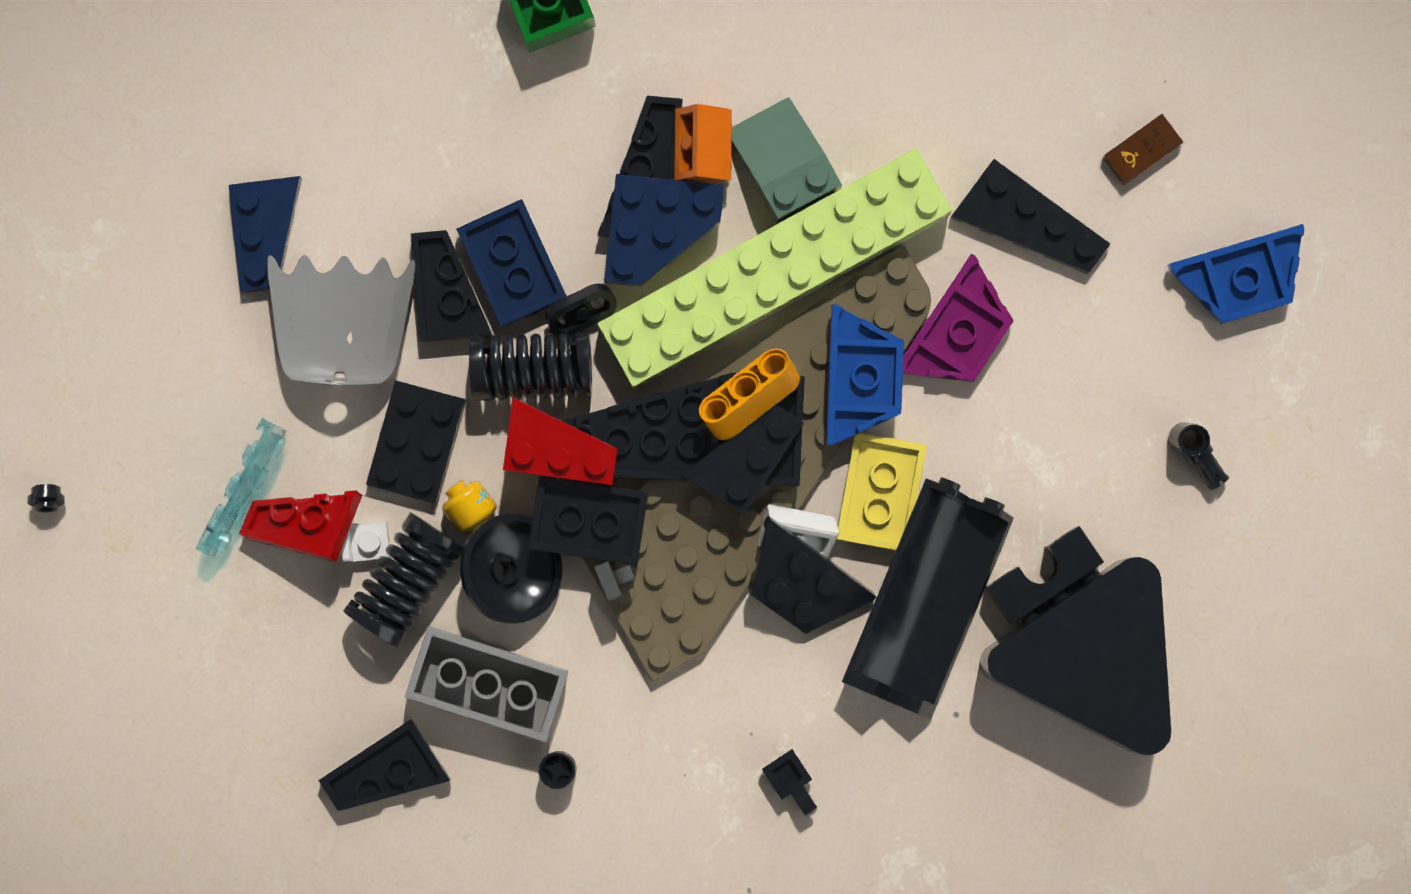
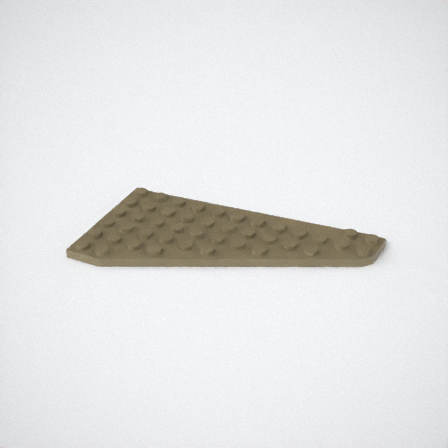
[569,246,931,681]

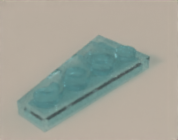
[195,418,287,557]

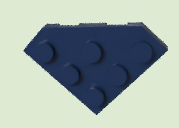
[604,174,724,287]

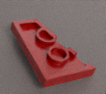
[503,397,618,486]
[239,490,363,562]

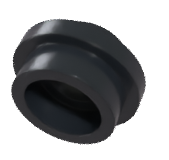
[27,484,65,513]

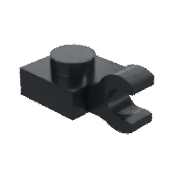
[762,749,817,815]

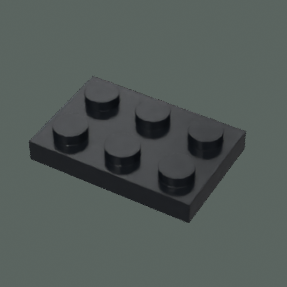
[366,380,466,504]
[528,476,649,565]

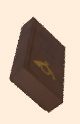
[1103,114,1183,186]

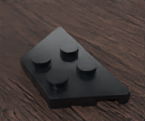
[748,515,877,634]

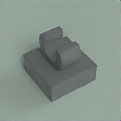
[594,561,635,602]

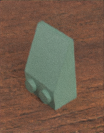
[731,97,842,225]

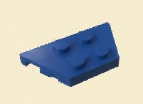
[1167,224,1304,324]
[826,304,904,446]

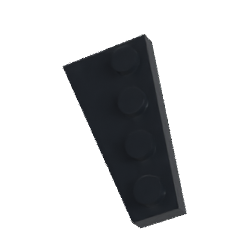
[597,95,683,238]
[950,159,1110,274]

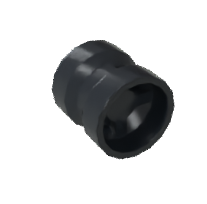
[538,751,577,789]

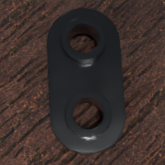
[545,283,617,336]

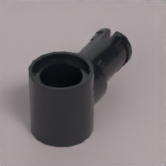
[1169,422,1229,490]

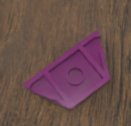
[903,253,1014,382]

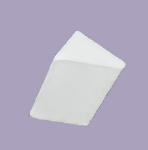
[758,504,839,558]

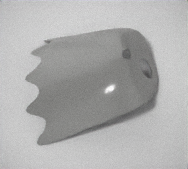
[267,255,415,385]

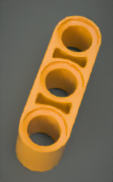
[699,348,800,440]

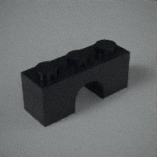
[985,526,1104,626]

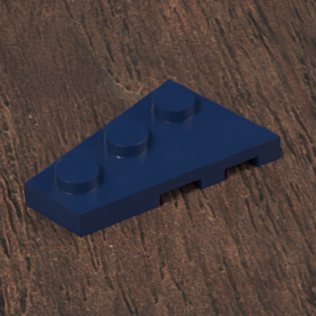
[228,176,302,293]

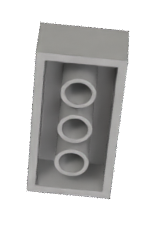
[405,626,568,742]

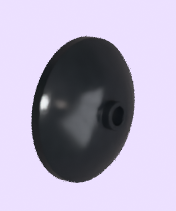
[460,514,562,624]

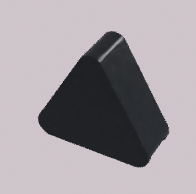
[980,557,1171,755]

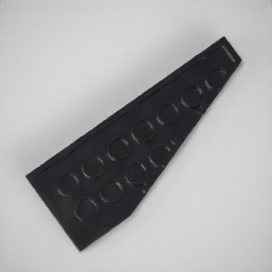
[506,373,805,487]

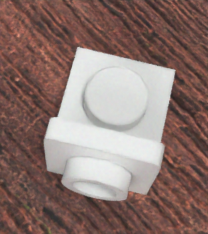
[339,522,391,563]

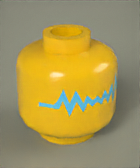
[442,480,497,533]

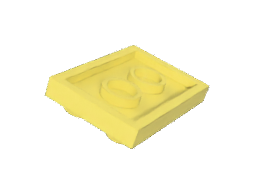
[836,433,927,551]

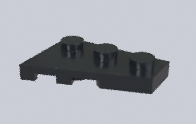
[318,719,452,811]

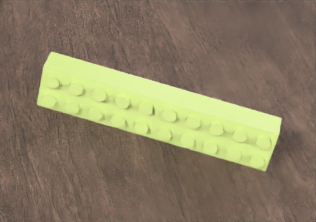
[598,147,952,391]

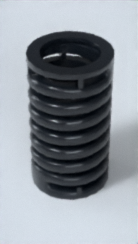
[469,332,592,401]
[343,512,463,648]

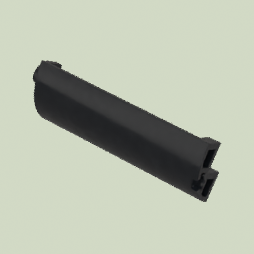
[842,477,1014,719]

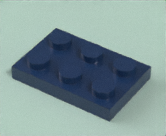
[456,199,567,328]

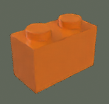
[674,104,733,184]

